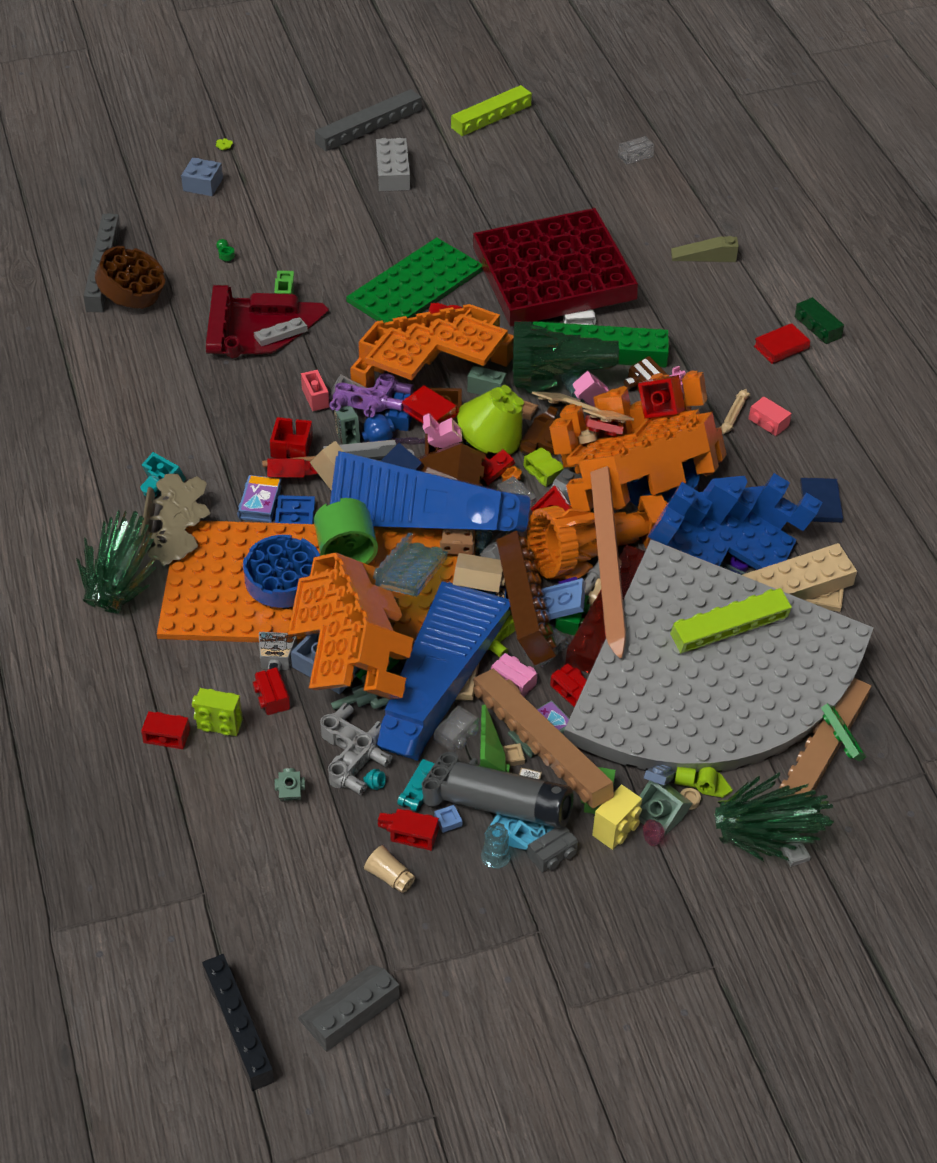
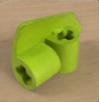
[674,767,733,798]

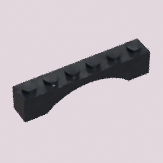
[202,954,274,1091]

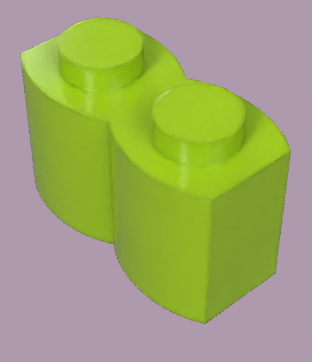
[523,448,564,486]

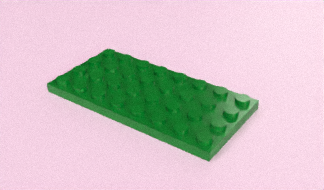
[346,237,484,323]

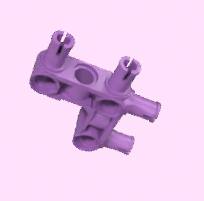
[330,374,413,417]

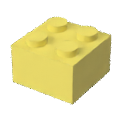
[592,784,642,850]

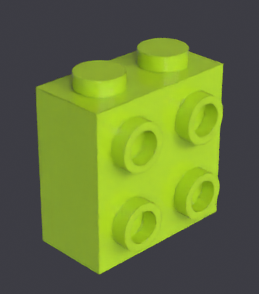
[192,688,243,736]

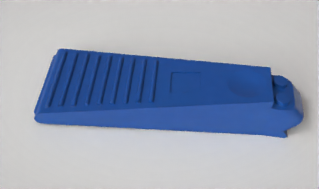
[330,451,530,532]
[377,581,511,761]

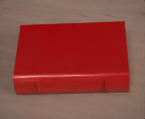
[754,323,810,364]
[401,385,459,424]

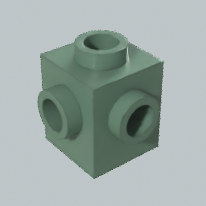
[275,768,305,801]

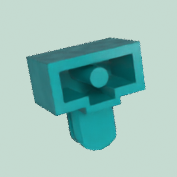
[140,452,186,497]

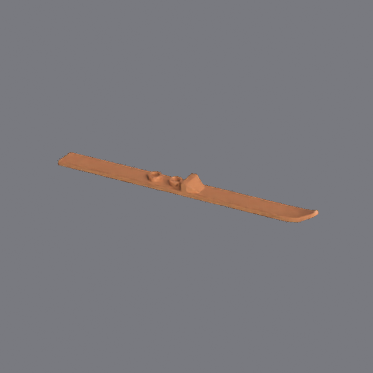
[590,466,626,658]

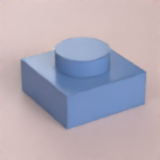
[434,805,462,832]

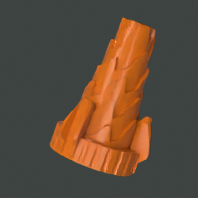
[527,506,649,581]

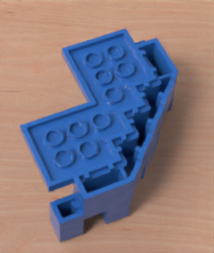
[648,473,822,570]

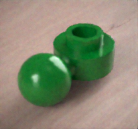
[216,239,235,261]

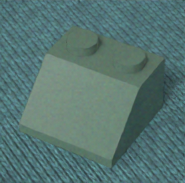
[639,780,693,838]

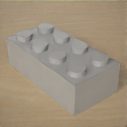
[376,138,410,191]

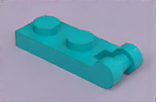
[397,759,435,812]

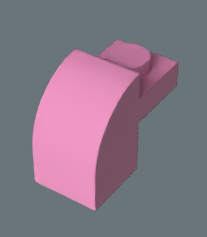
[423,413,462,448]

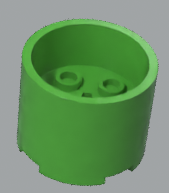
[314,498,378,564]

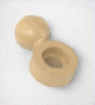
[578,428,599,444]

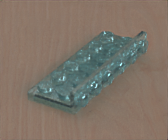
[373,533,448,596]

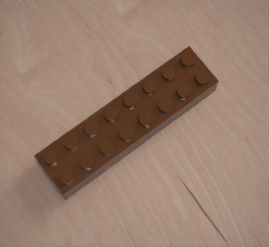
[496,531,557,666]

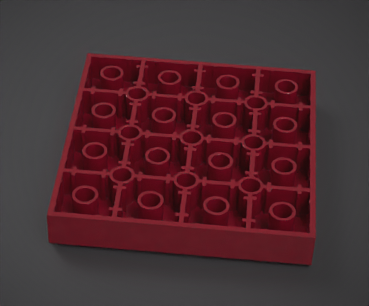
[473,208,638,327]

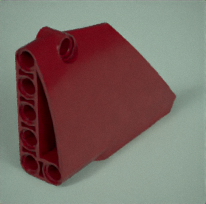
[206,285,329,358]

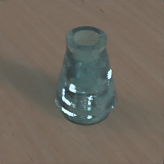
[474,529,493,554]

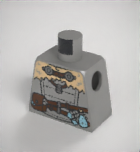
[259,632,297,672]

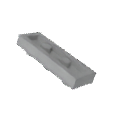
[254,317,308,346]

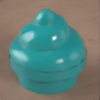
[363,769,386,790]

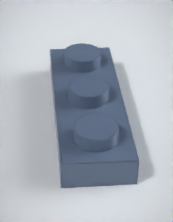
[644,765,676,785]

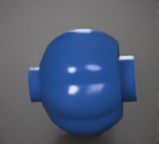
[361,414,395,442]

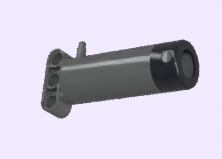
[422,752,574,829]

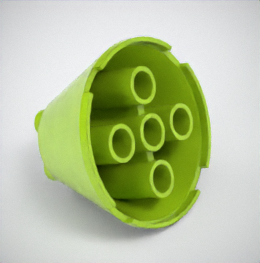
[456,385,524,455]

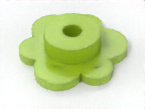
[216,138,233,150]

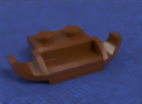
[520,406,558,455]

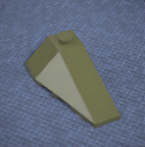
[671,236,738,262]

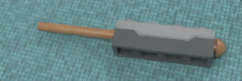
[262,440,396,468]

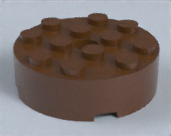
[95,246,166,309]

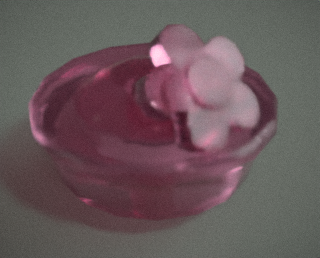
[643,819,664,846]

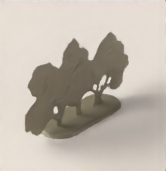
[141,474,211,565]

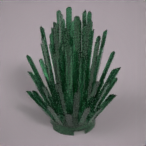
[76,510,157,614]
[715,772,834,862]

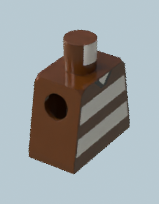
[624,356,668,393]

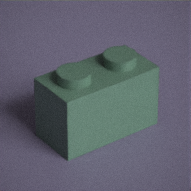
[467,365,506,395]

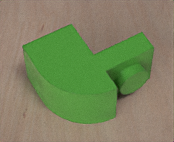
[274,271,294,294]

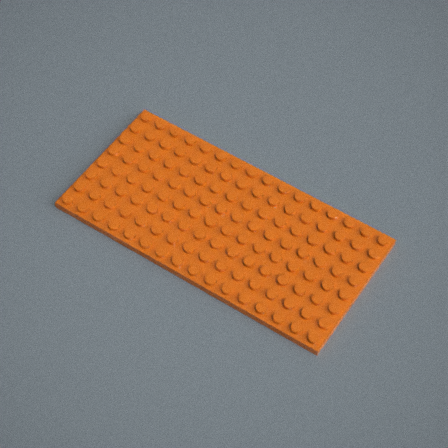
[157,520,476,646]

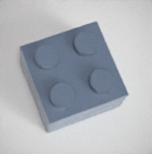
[181,158,223,196]

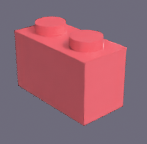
[301,370,329,411]
[749,396,792,436]

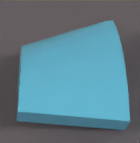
[485,814,555,850]

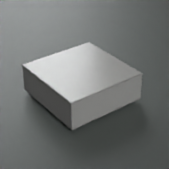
[781,840,811,867]

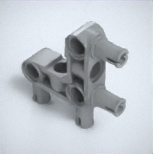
[320,703,392,795]

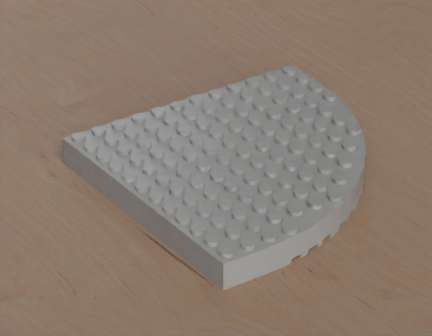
[563,539,874,772]

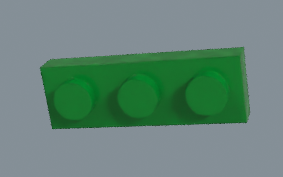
[821,703,866,762]

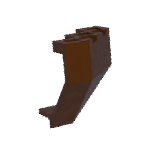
[418,443,486,486]

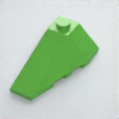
[480,705,509,772]

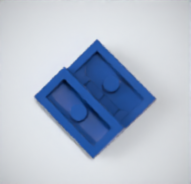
[275,495,315,524]

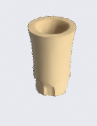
[364,845,415,893]

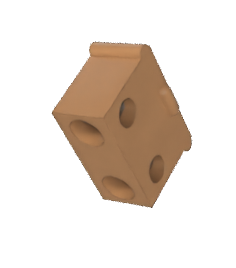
[440,528,474,555]

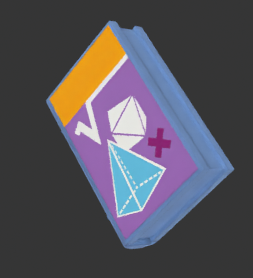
[237,475,281,523]

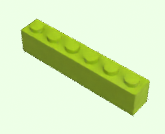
[451,85,532,136]
[670,588,792,654]

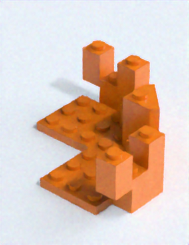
[350,304,515,388]
[549,371,707,474]
[566,409,727,512]
[288,553,413,699]

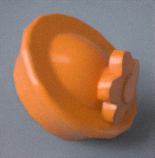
[501,466,522,484]

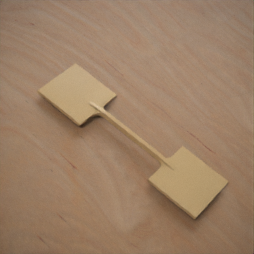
[532,391,634,423]

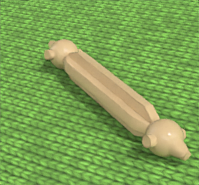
[720,389,750,434]

